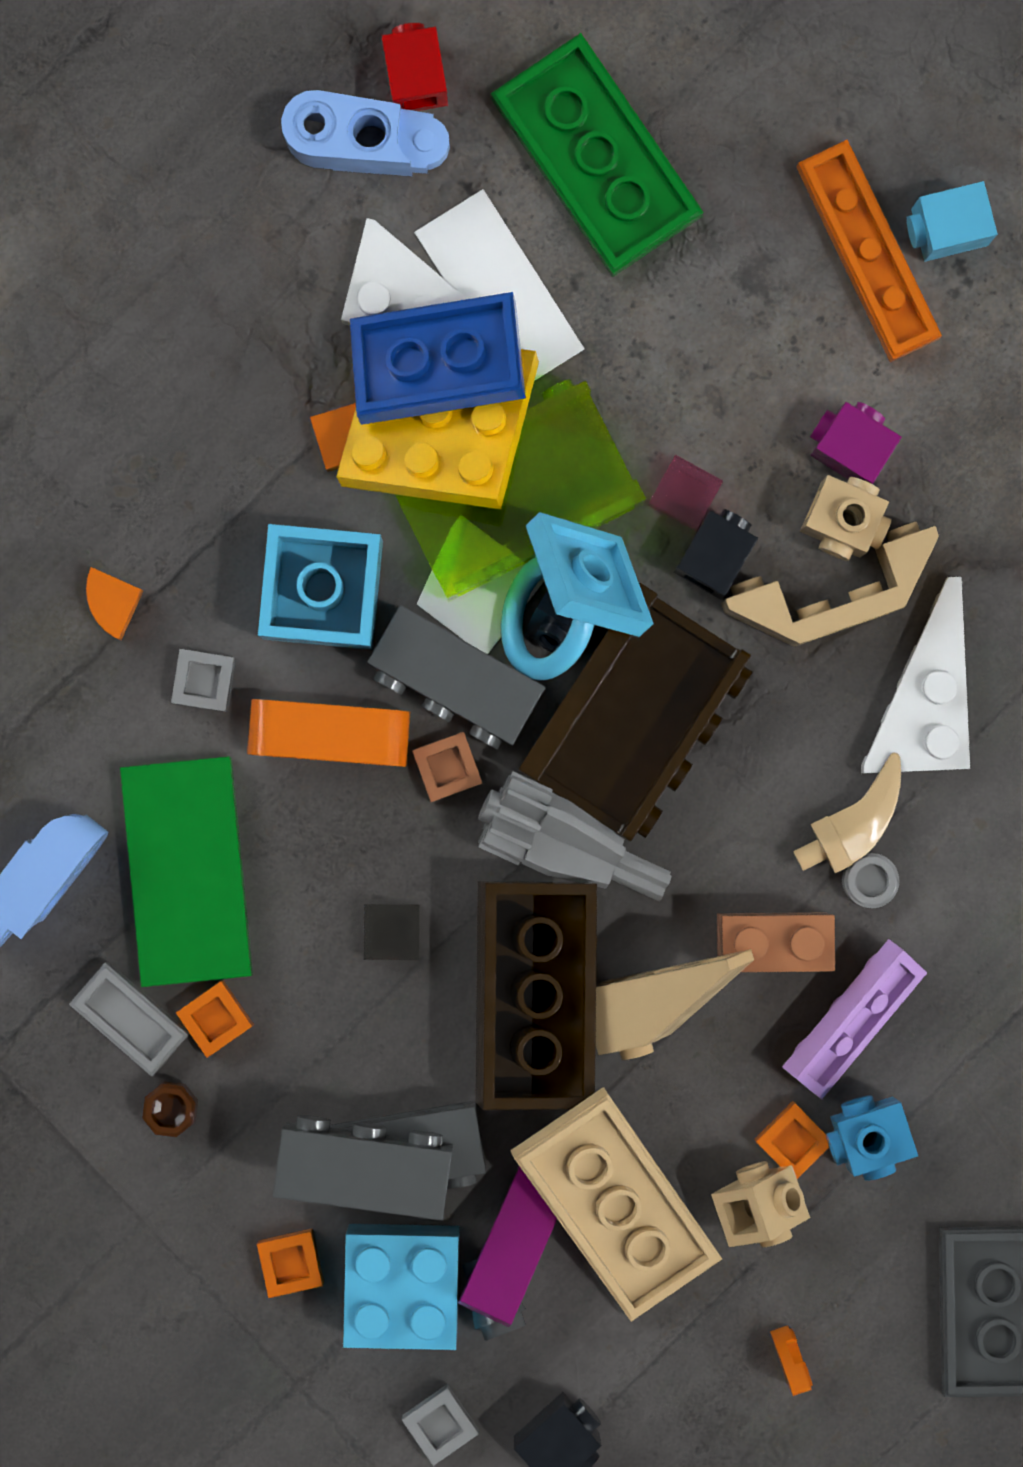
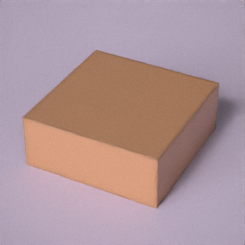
[412,732,483,802]

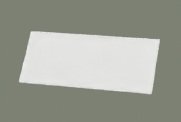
[414,189,584,381]

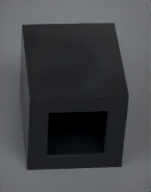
[673,509,758,600]

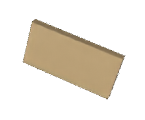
[510,1087,722,1322]

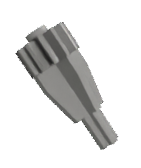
[478,771,672,901]

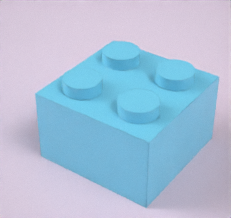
[258,524,383,650]
[343,1224,459,1350]

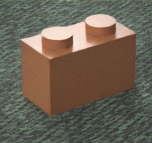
[717,912,835,972]

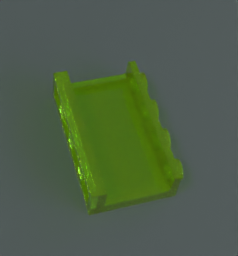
[394,379,646,603]

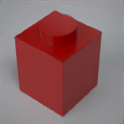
[381,23,448,111]

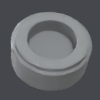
[842,853,899,908]

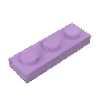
[782,939,927,1100]

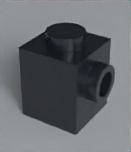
[514,1392,602,1467]

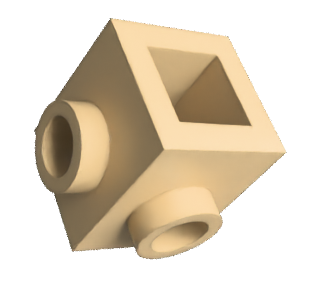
[799,475,892,561]
[711,1161,810,1247]

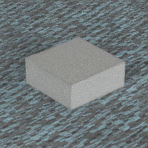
[171,649,236,712]
[402,1384,479,1466]

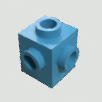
[826,1095,918,1181]

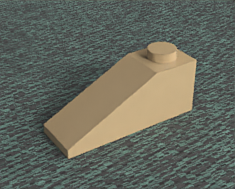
[596,949,754,1060]

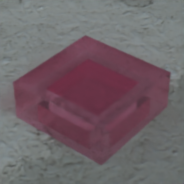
[648,455,723,531]

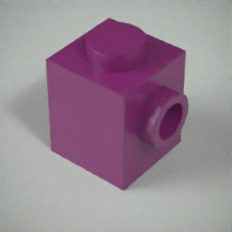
[810,402,902,484]

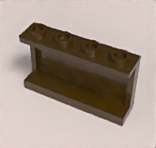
[518,582,753,842]

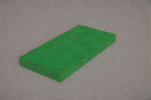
[491,33,704,277]
[120,756,253,987]

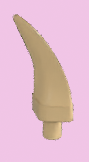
[793,752,901,873]

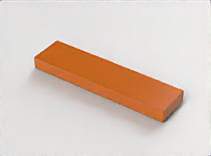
[796,139,942,362]

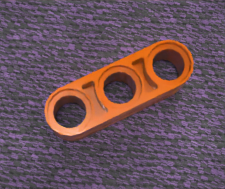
[247,699,411,767]

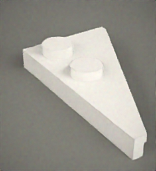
[341,218,527,350]
[861,577,970,773]

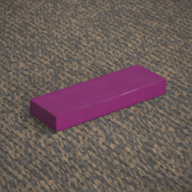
[458,1166,557,1327]

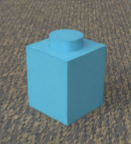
[907,181,998,262]

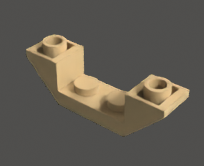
[721,522,939,647]

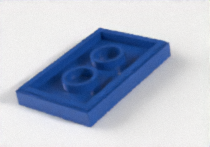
[350,292,526,425]

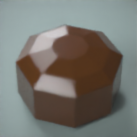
[142,1081,198,1137]

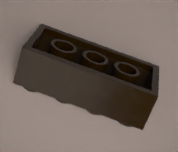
[475,881,597,1110]

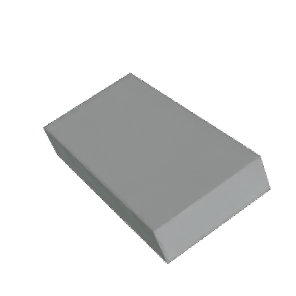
[69,962,190,1076]

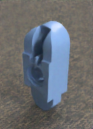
[281,90,450,176]
[0,814,109,947]

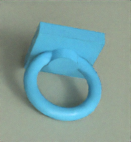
[501,512,654,680]

